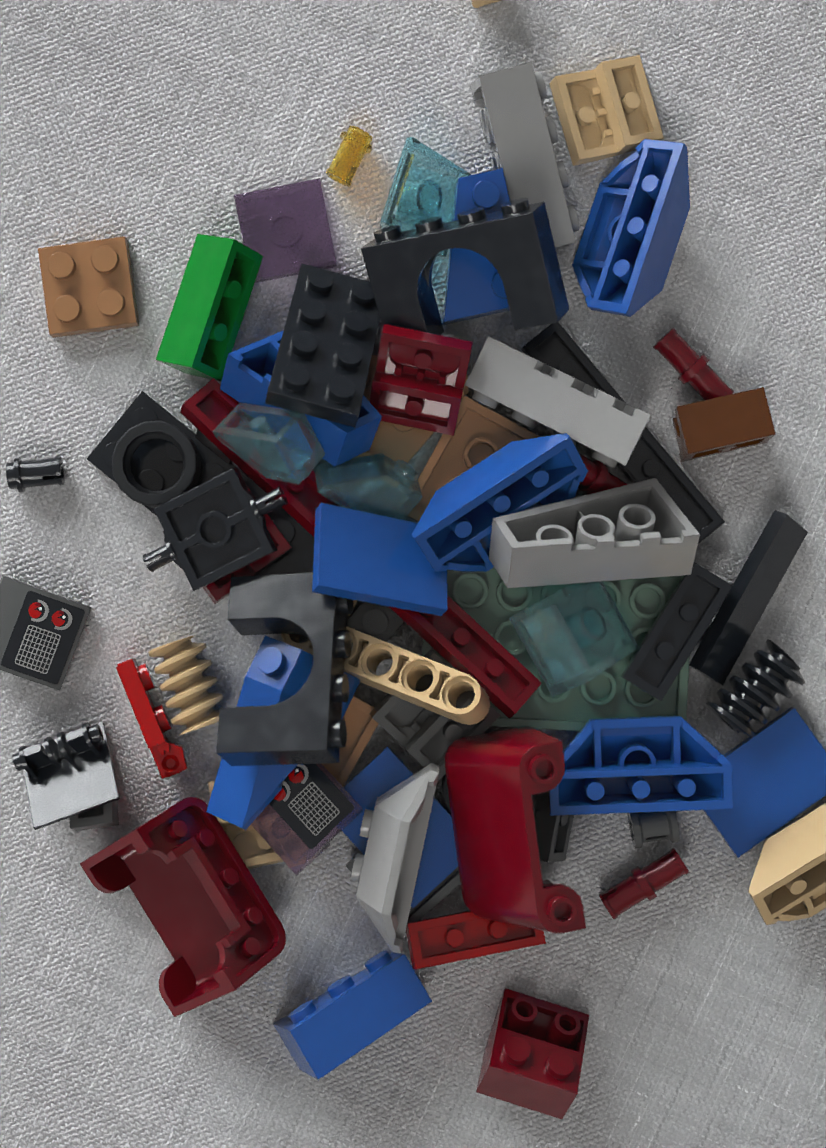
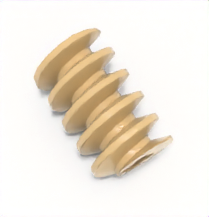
[148,635,223,735]

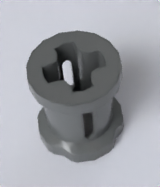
[627,811,680,849]

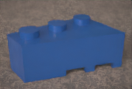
[442,168,510,326]
[220,330,382,467]
[273,950,432,1080]

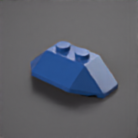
[572,139,690,317]
[412,433,588,571]
[549,716,733,816]

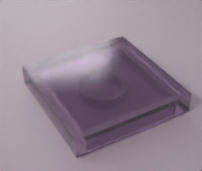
[234,178,337,283]

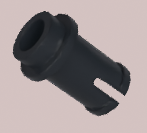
[6,457,65,493]

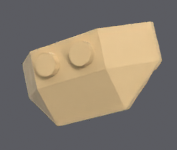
[748,803,826,925]

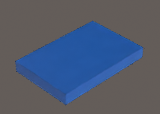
[312,503,447,616]
[703,707,826,858]
[337,746,458,908]

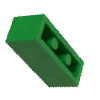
[156,234,263,382]

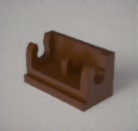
[673,387,776,462]

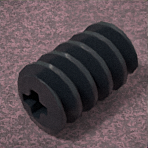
[706,639,805,737]

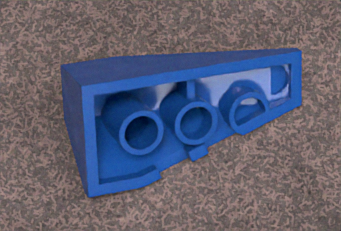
[206,635,360,830]

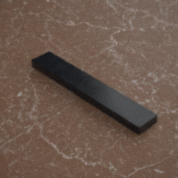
[521,322,725,544]

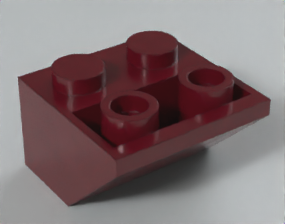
[476,988,589,1119]

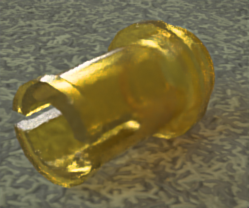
[325,126,373,187]

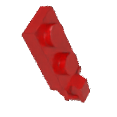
[116,658,188,779]

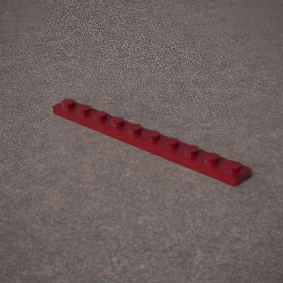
[180,378,542,719]

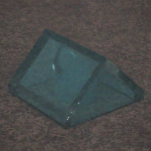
[380,137,472,257]

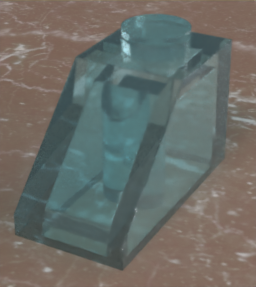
[212,403,325,484]
[314,453,423,520]

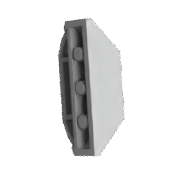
[350,763,439,953]

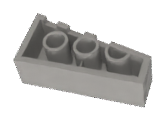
[465,336,651,468]
[489,478,700,588]

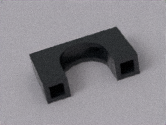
[361,198,569,335]
[216,573,354,766]

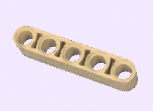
[281,626,490,725]

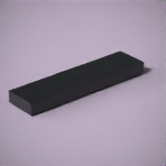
[689,510,808,686]

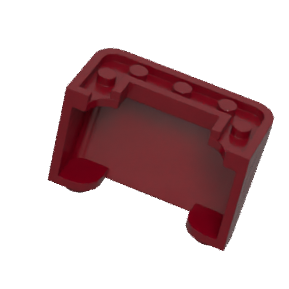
[445,726,586,933]
[80,797,286,1017]

